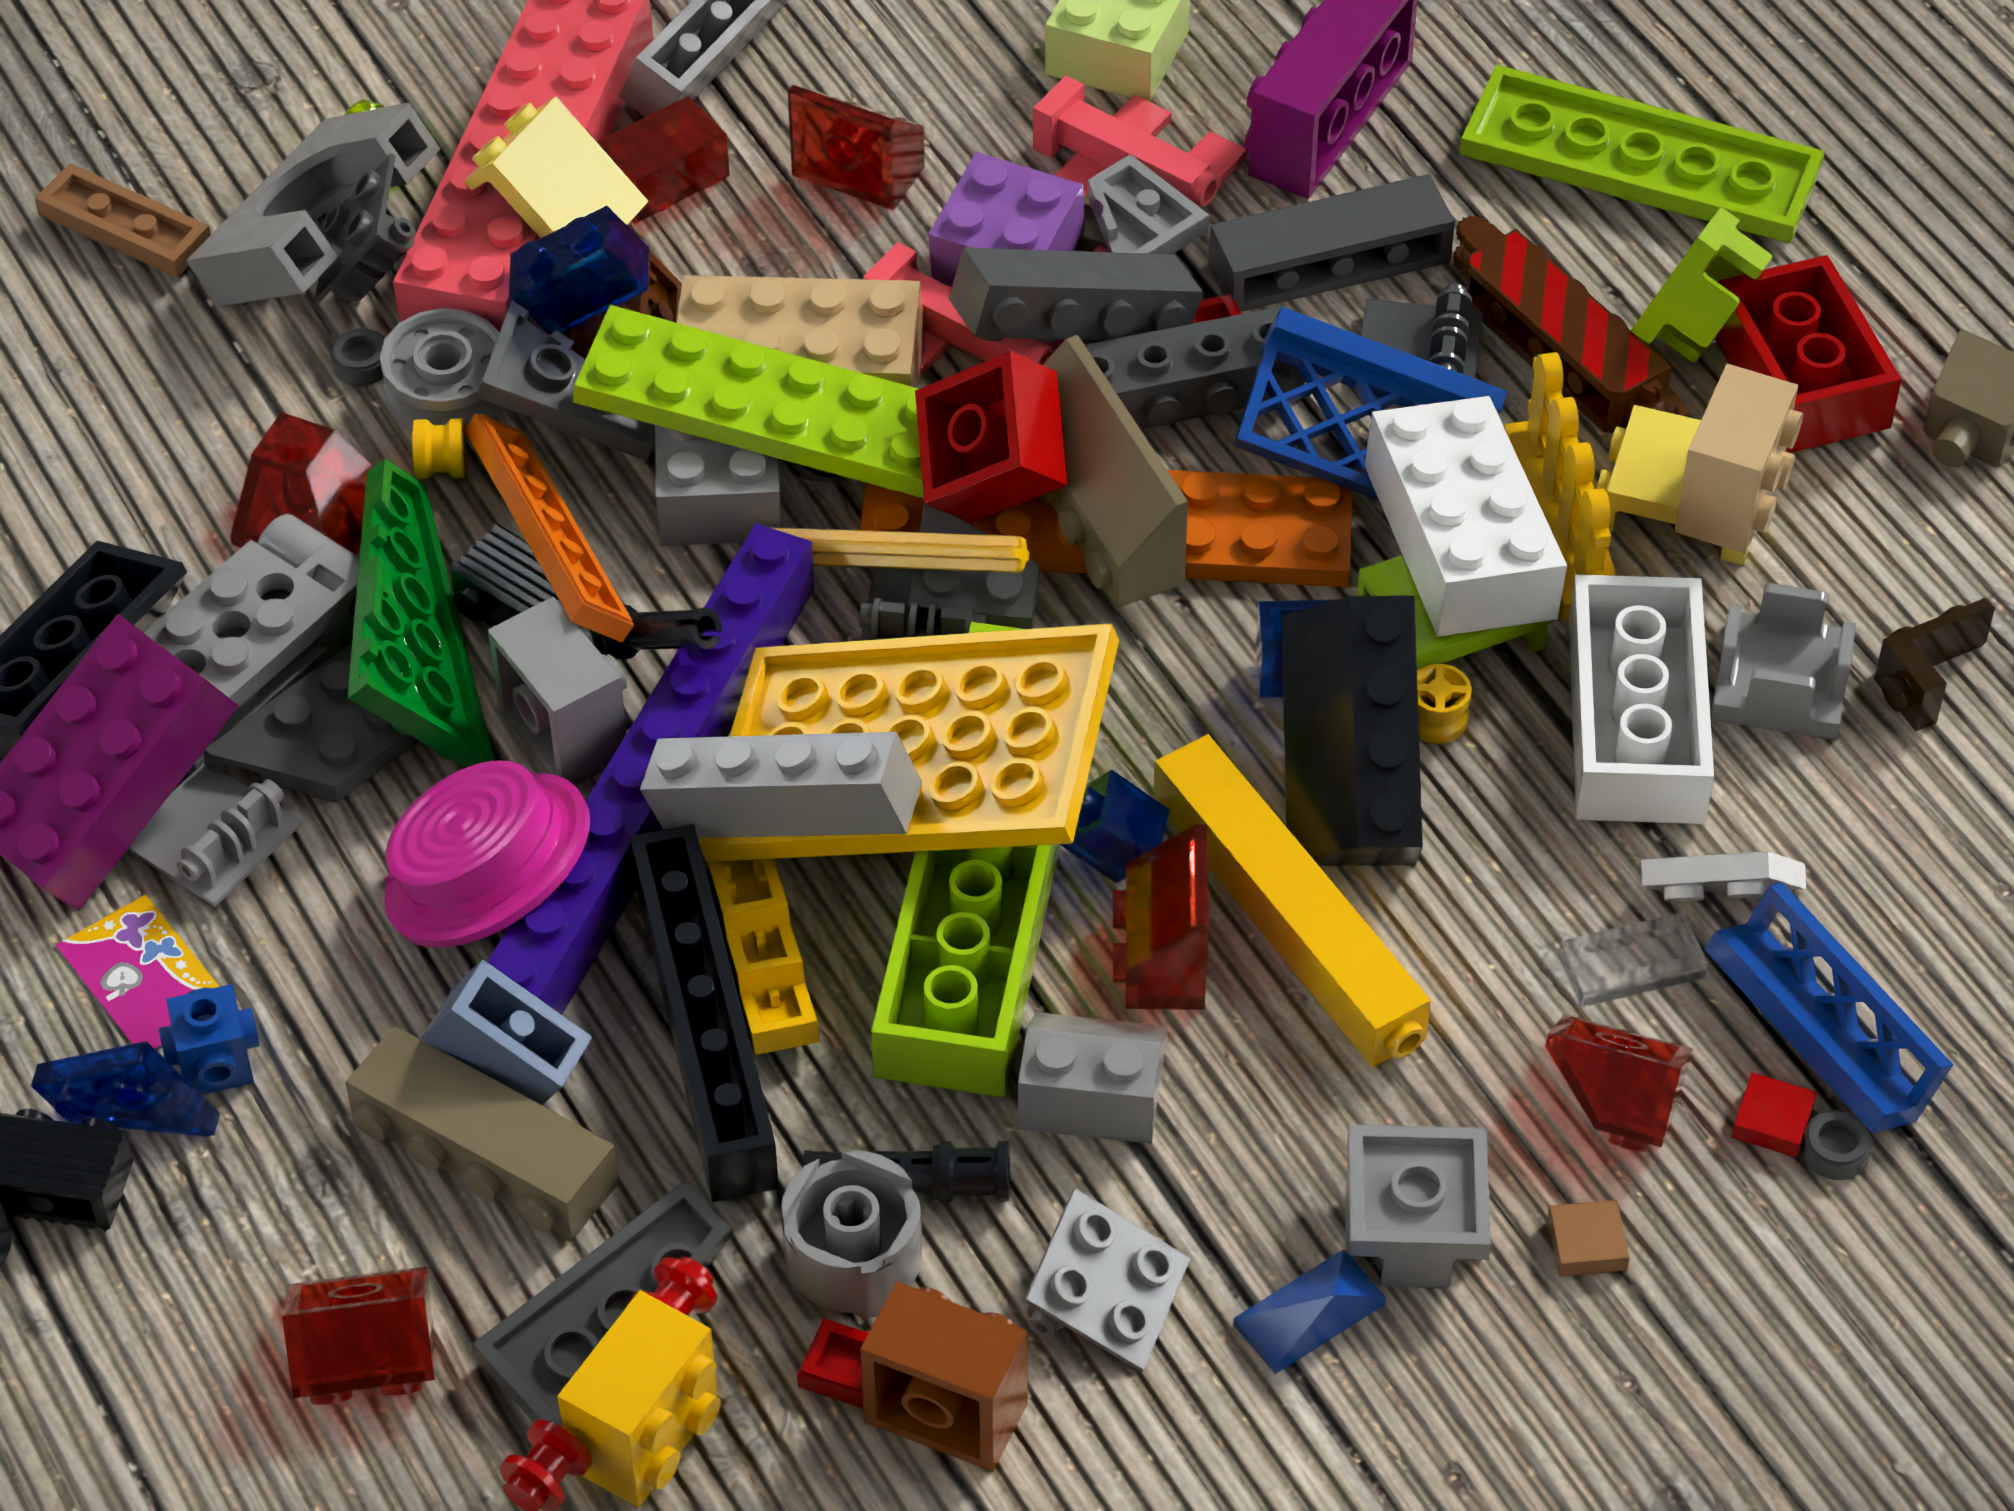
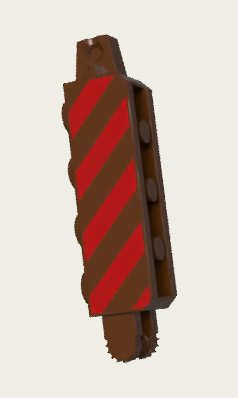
[1453,215,1690,433]

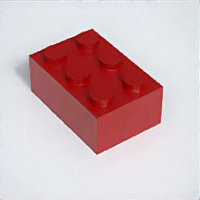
[1714,255,1902,453]

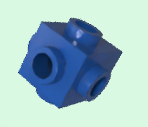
[158,984,260,1098]

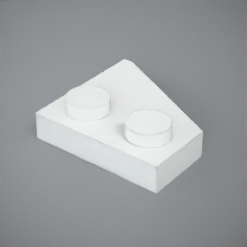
[1641,851,1806,902]

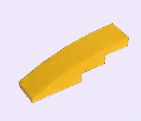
[703,856,820,1055]

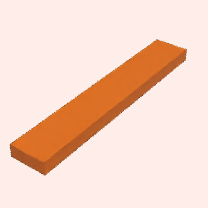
[464,413,634,642]

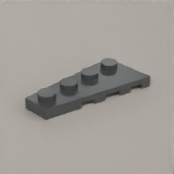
[472,1180,731,1426]

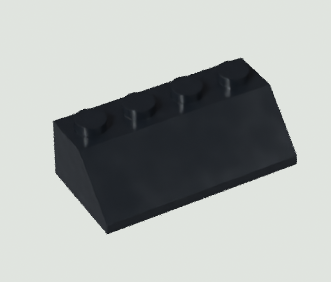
[0,540,187,763]
[1281,596,1423,866]

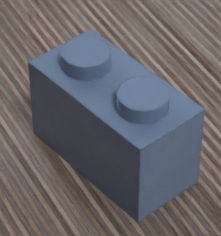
[422,959,592,1105]

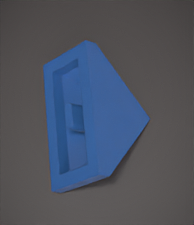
[1233,1249,1386,1374]

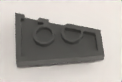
[476,300,655,461]

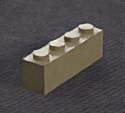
[345,1025,619,1241]

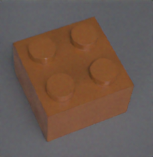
[860,1281,1028,1472]

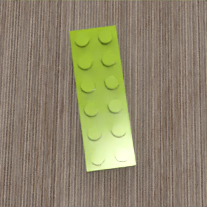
[1459,64,1825,243]
[573,305,924,498]

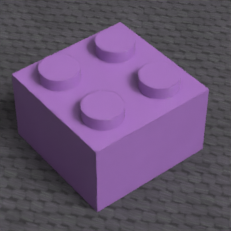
[928,152,1085,286]

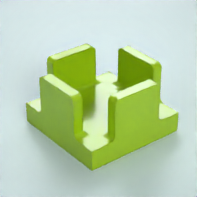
[1630,207,1773,363]

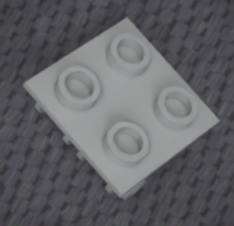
[127,763,302,907]
[1024,1188,1191,1372]

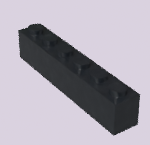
[630,824,779,1202]

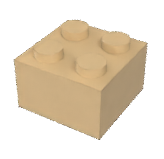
[1674,363,1803,554]

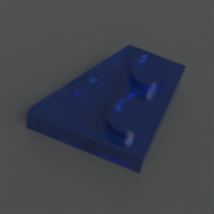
[31,1041,220,1137]

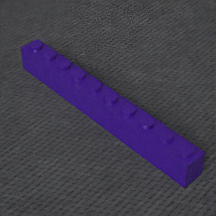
[487,523,815,1015]

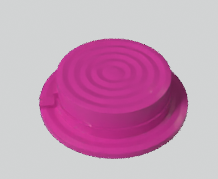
[384,760,590,948]

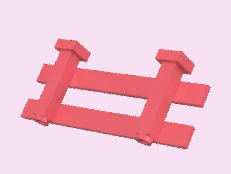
[863,75,1247,378]

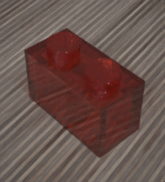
[597,96,730,224]

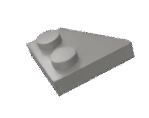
[1087,154,1209,254]

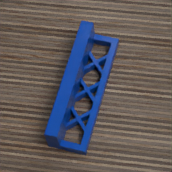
[1704,882,1954,1134]

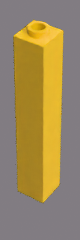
[1153,734,1431,1068]

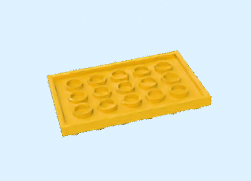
[699,623,1119,862]

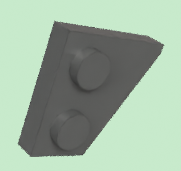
[908,504,1040,629]

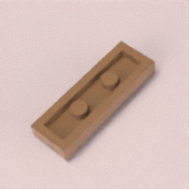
[35,163,211,277]

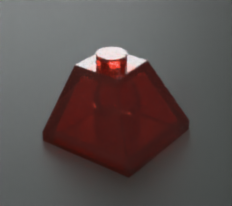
[787,85,925,211]
[230,412,373,555]
[1545,1014,1693,1152]

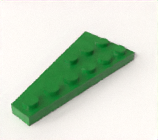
[348,458,494,768]

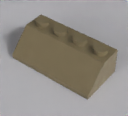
[1038,335,1188,608]

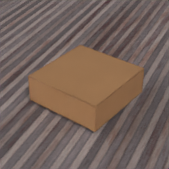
[1547,1200,1630,1277]

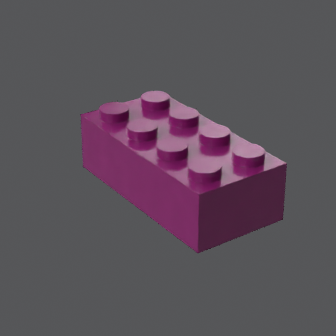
[1244,0,1418,199]
[0,614,239,911]

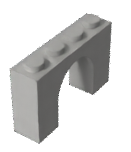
[186,102,440,306]

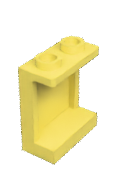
[464,96,648,287]
[1596,405,1750,565]

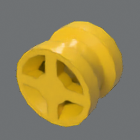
[412,418,467,479]
[1417,663,1472,744]

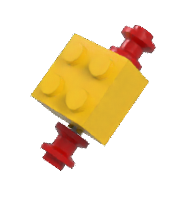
[500,1257,721,1511]

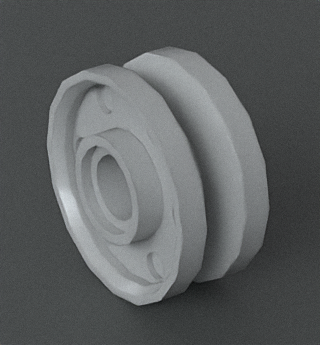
[379,308,503,430]

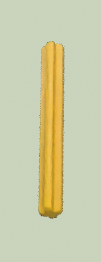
[769,527,1030,573]

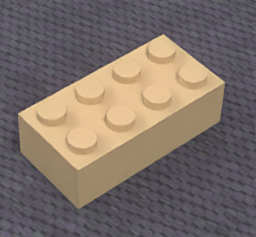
[677,275,924,388]

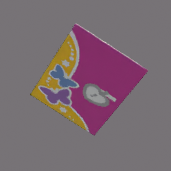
[55,894,220,1057]

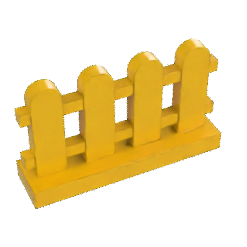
[1504,352,1617,621]

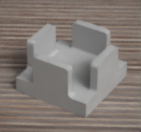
[1711,583,1856,740]
[1345,1124,1491,1288]

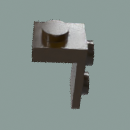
[1874,598,1995,732]

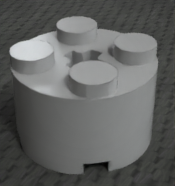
[781,1150,922,1318]

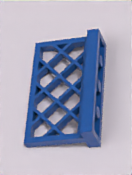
[1233,306,1507,500]

